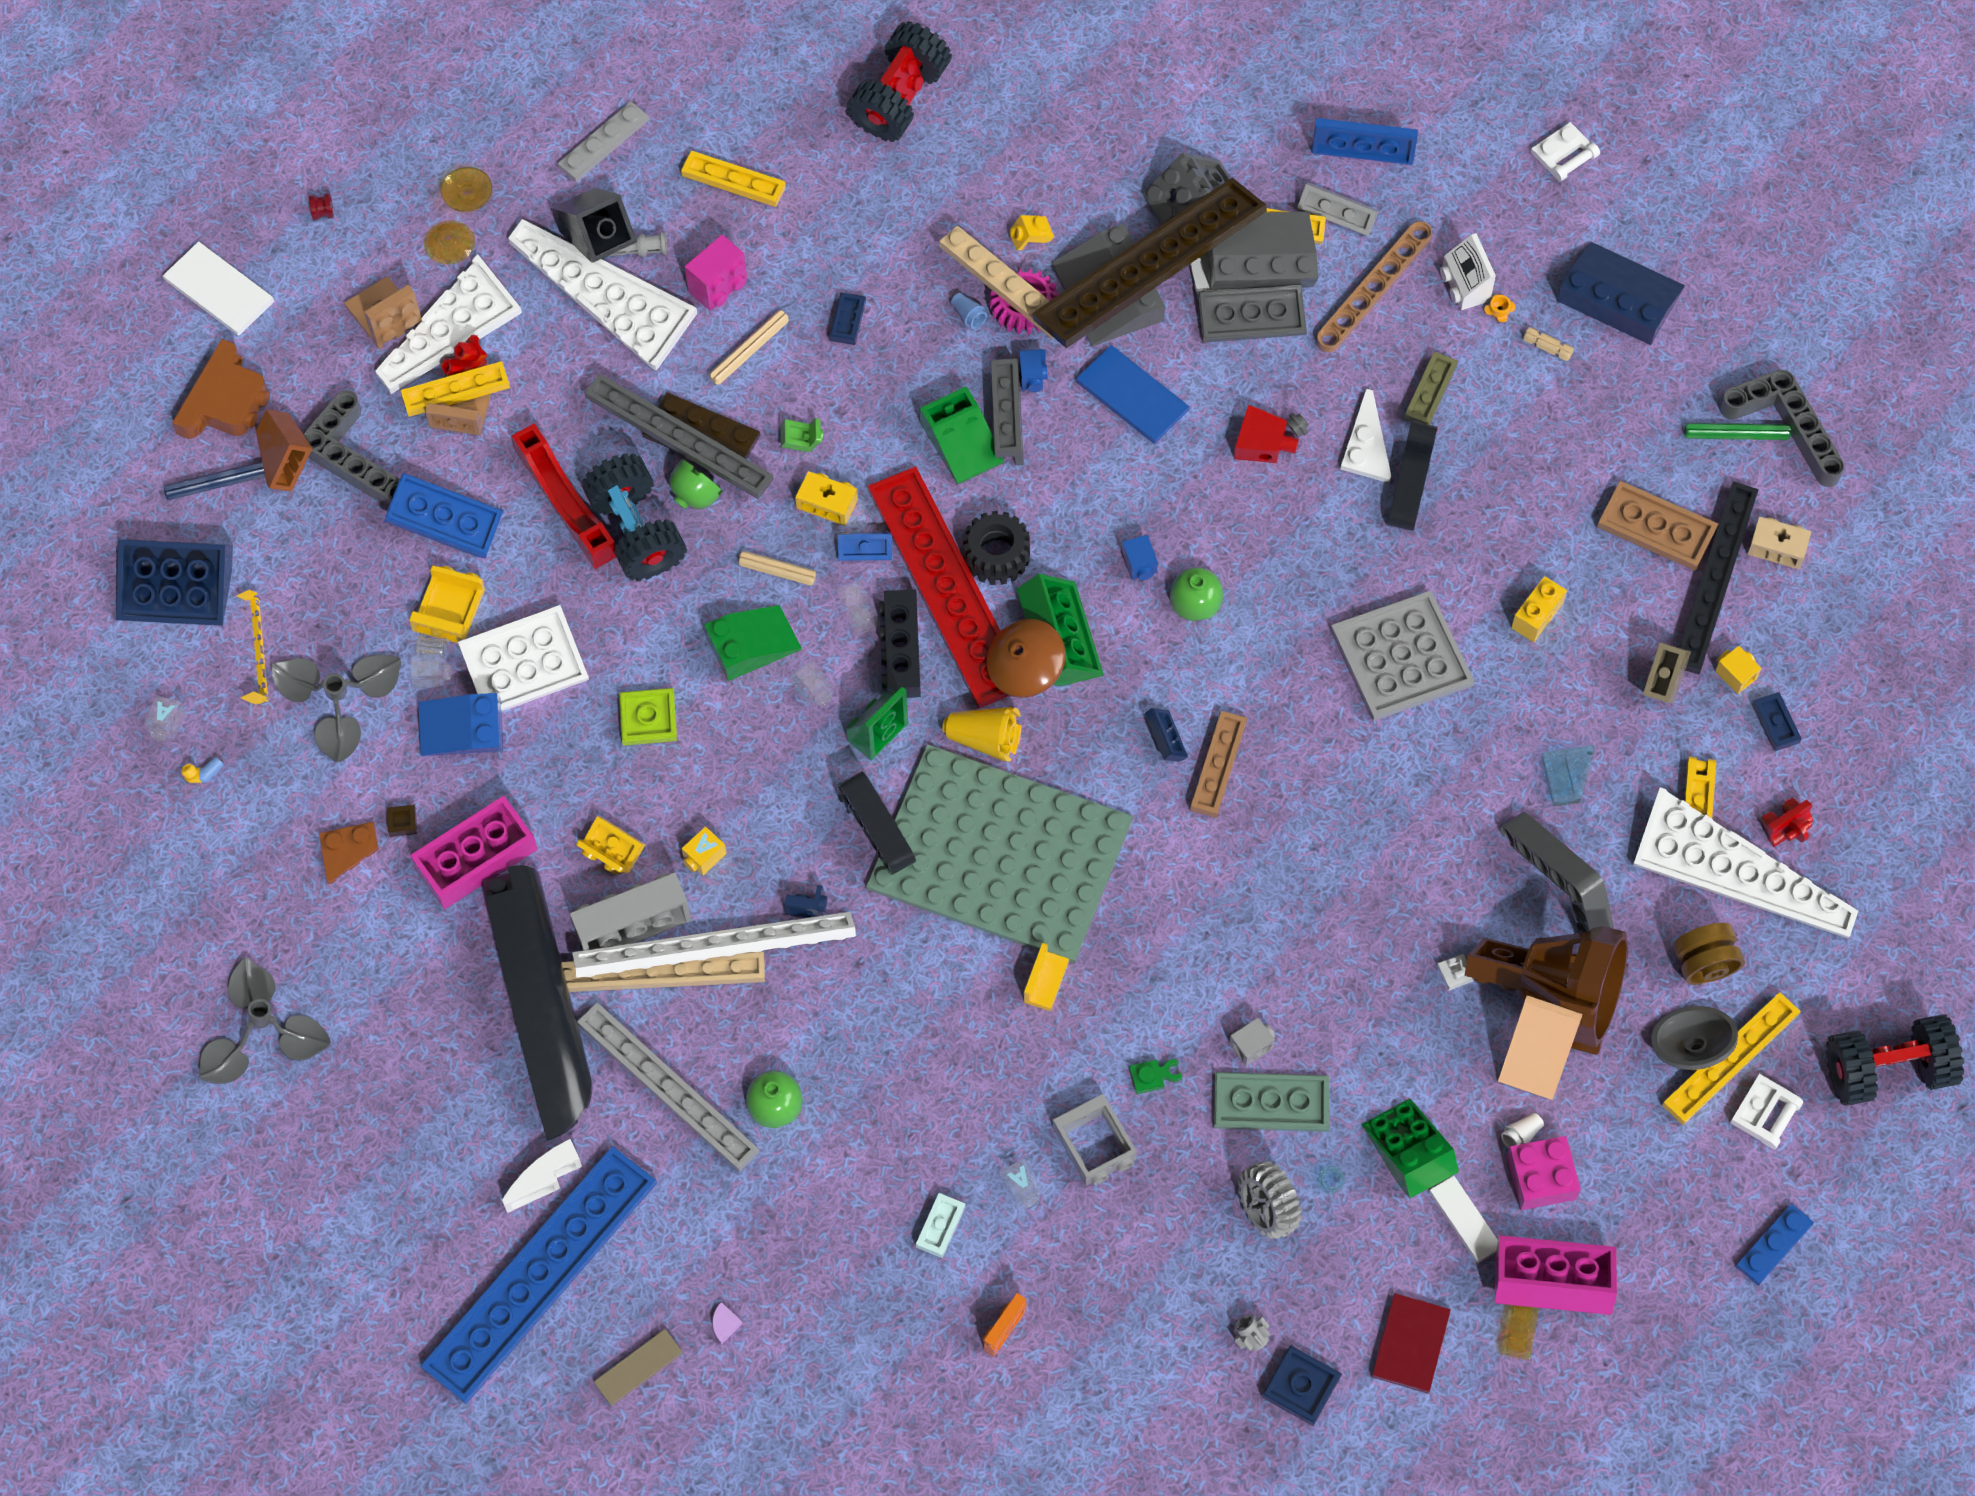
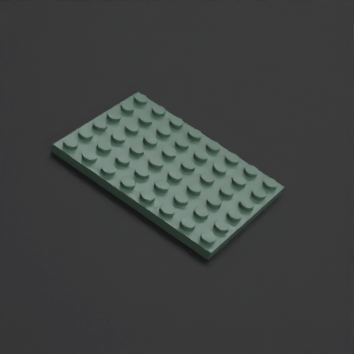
[866,744,1133,964]

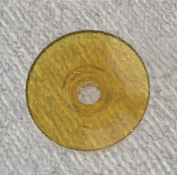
[441,167,492,212]
[424,220,475,265]

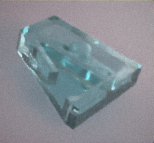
[1541,745,1595,807]

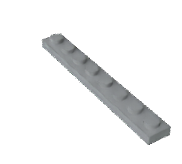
[577,1003,760,1173]

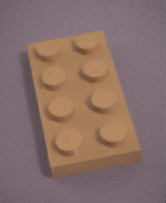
[1597,481,1718,571]

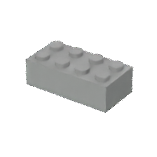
[570,873,691,951]

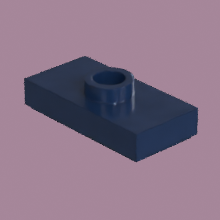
[830,292,866,345]
[1145,708,1188,762]

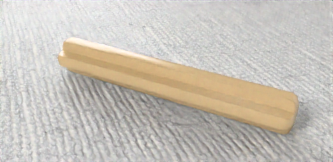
[709,310,789,385]

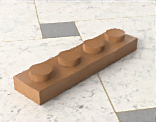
[1190,711,1247,818]

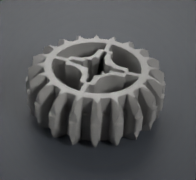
[1238,1161,1302,1239]

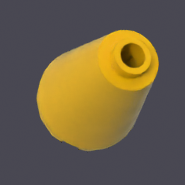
[942,707,1021,762]

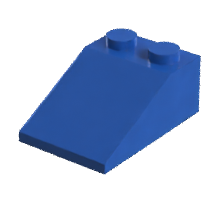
[418,693,503,756]

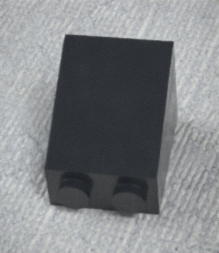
[551,188,637,263]

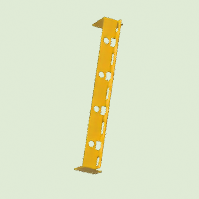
[236,590,268,704]

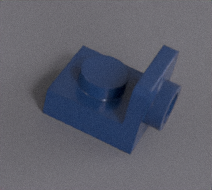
[784,885,828,918]

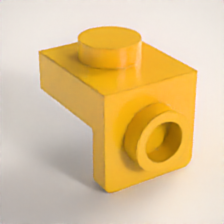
[1009,215,1054,250]

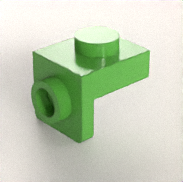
[781,418,823,452]

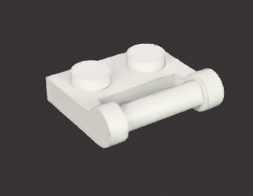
[1531,122,1600,182]
[1730,1074,1803,1150]

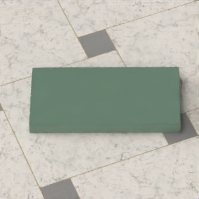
[1214,1072,1329,1132]

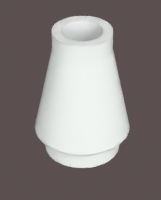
[1501,1113,1544,1149]

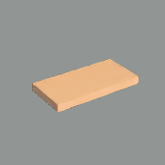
[1498,996,1582,1100]

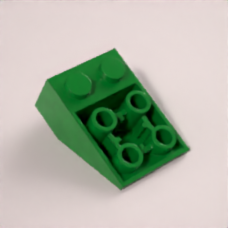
[920,386,1004,485]
[1361,1099,1459,1198]

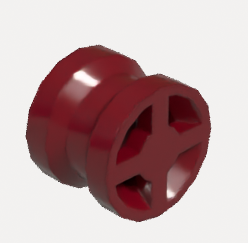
[309,193,334,221]

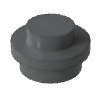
[1286,413,1309,438]

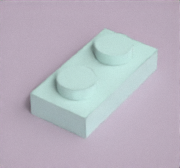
[916,1193,965,1258]

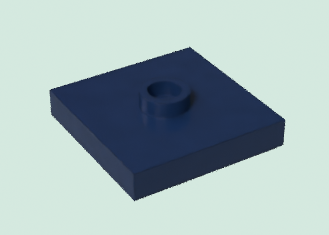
[1262,1345,1342,1427]

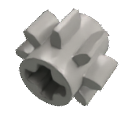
[1233,1314,1270,1351]

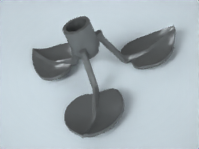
[272,655,401,762]
[199,957,331,1084]

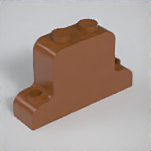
[172,339,270,439]

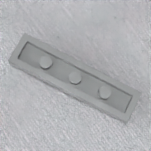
[558,102,649,182]

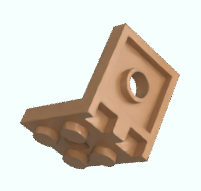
[344,276,422,349]

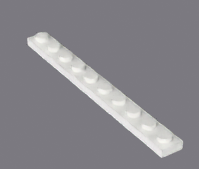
[572,912,856,978]

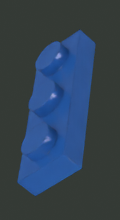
[1736,1203,1814,1286]

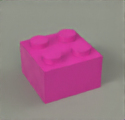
[685,235,747,311]
[1507,1136,1581,1210]

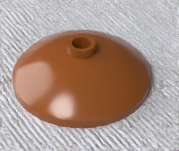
[986,619,1066,698]

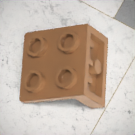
[425,393,492,436]

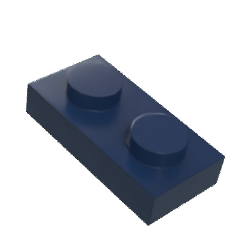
[1752,692,1802,751]

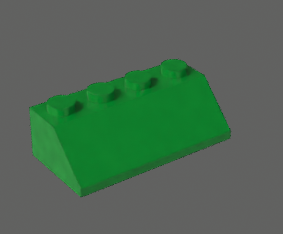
[1017,573,1104,686]

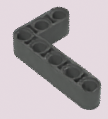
[1720,369,1844,487]
[303,390,400,508]
[1500,812,1614,933]

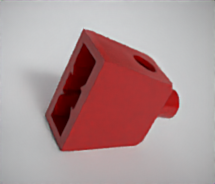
[1234,405,1299,463]

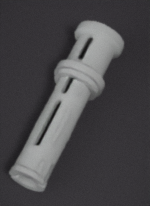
[607,232,668,257]

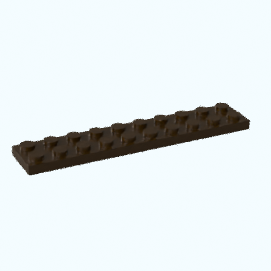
[1032,177,1267,349]

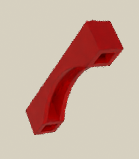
[511,423,616,569]

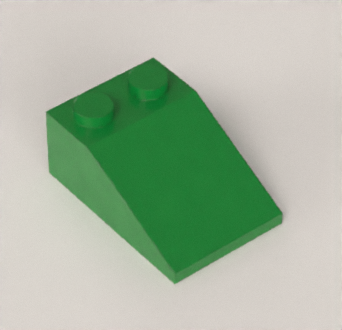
[704,605,802,681]
[846,687,908,761]

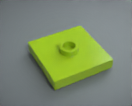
[619,688,678,746]

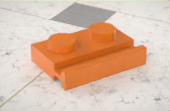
[983,1293,1027,1357]

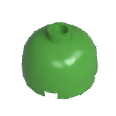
[669,459,723,510]
[1170,567,1223,621]
[746,1070,803,1129]

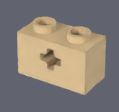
[1747,516,1812,570]

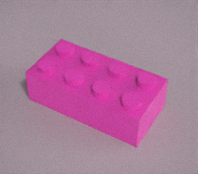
[410,796,538,910]
[1494,1235,1617,1315]

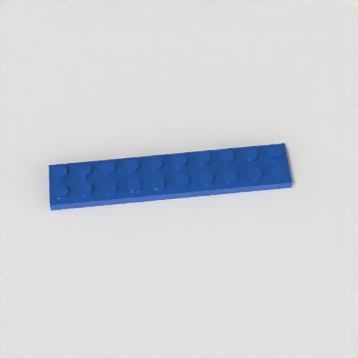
[420,1146,657,1405]

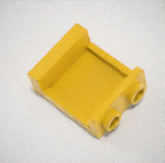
[409,565,485,643]

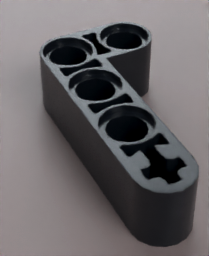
[1388,421,1438,531]
[837,771,916,875]

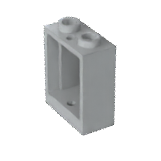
[1053,1094,1137,1186]

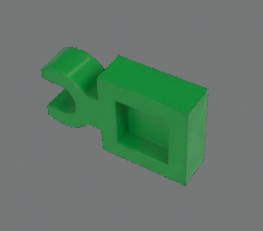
[1129,1059,1182,1095]

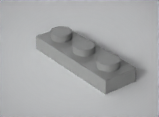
[1297,183,1379,236]

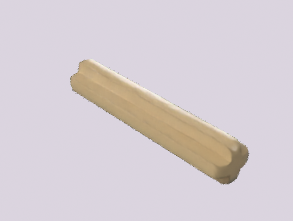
[739,551,816,586]

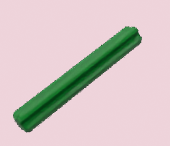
[1685,423,1791,440]

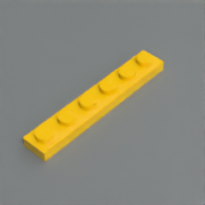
[1662,992,1801,1125]

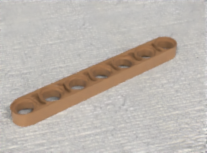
[1317,221,1432,352]

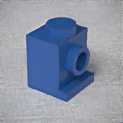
[1019,349,1048,392]

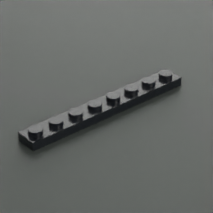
[1679,481,1759,675]

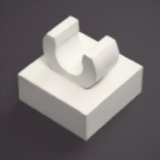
[1437,954,1474,991]

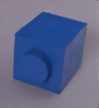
[1122,534,1158,580]

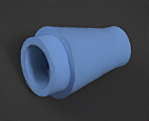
[951,293,987,329]

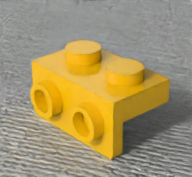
[576,816,646,875]

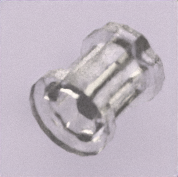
[416,634,448,661]

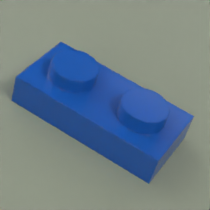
[838,532,892,561]

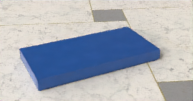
[1312,118,1418,165]
[1076,345,1190,444]
[384,473,503,559]

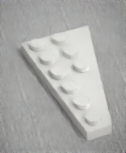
[375,254,522,394]

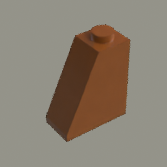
[256,409,313,492]

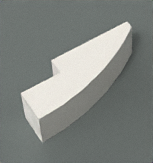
[502,1139,582,1213]

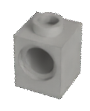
[1229,1018,1275,1066]

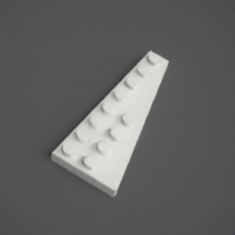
[508,219,697,371]
[1633,788,1858,939]

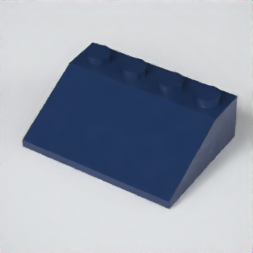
[1557,242,1685,345]
[116,539,233,626]

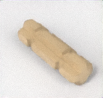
[1524,327,1574,361]

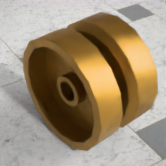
[1673,922,1746,985]

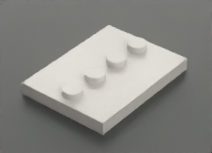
[458,605,589,711]

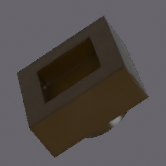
[387,805,417,837]

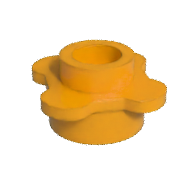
[1484,294,1515,322]

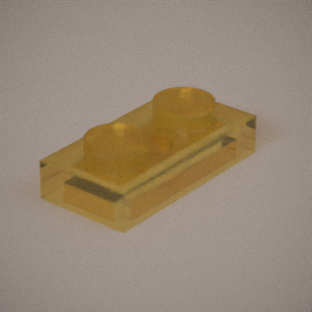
[1500,1305,1539,1361]

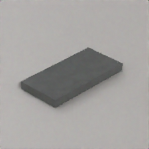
[1197,285,1307,343]

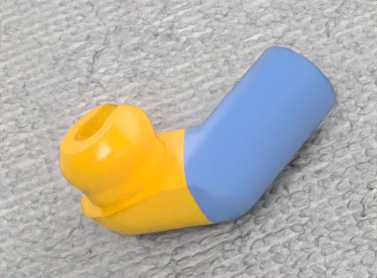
[181,756,224,783]

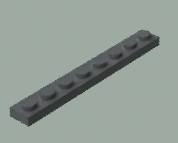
[584,374,774,499]

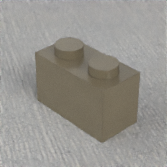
[1643,643,1691,703]

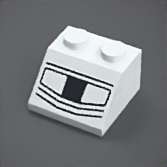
[1440,233,1496,310]

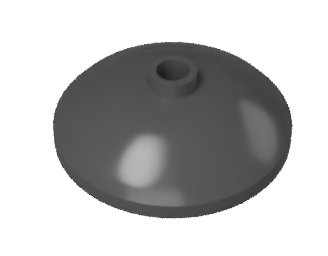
[1651,1006,1738,1070]

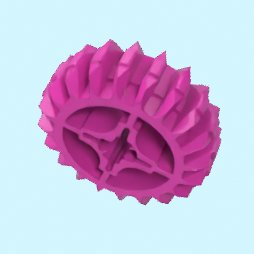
[990,267,1059,335]

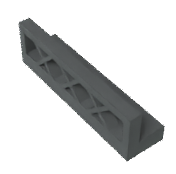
[991,358,1024,465]

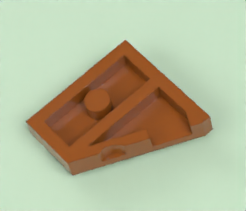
[319,822,379,884]

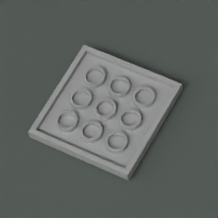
[1331,591,1475,721]

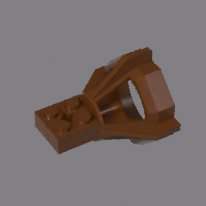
[1464,926,1629,1055]

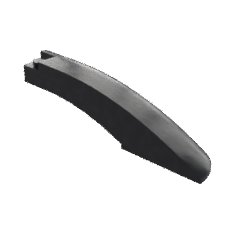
[482,865,592,1141]

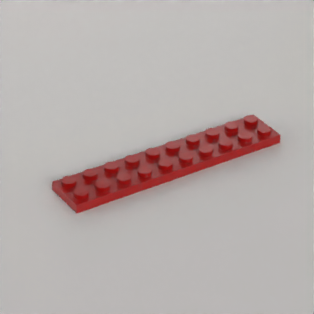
[868,466,1009,709]

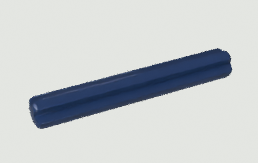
[164,461,265,500]

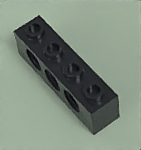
[879,589,921,698]

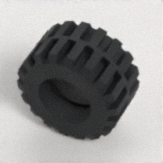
[963,511,1030,585]

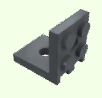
[1143,152,1231,225]

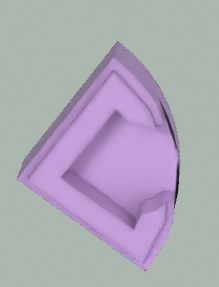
[713,1302,742,1344]

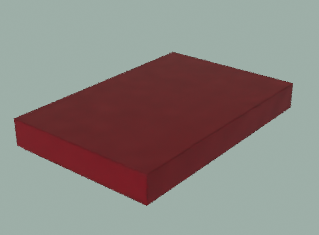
[1372,1293,1451,1394]

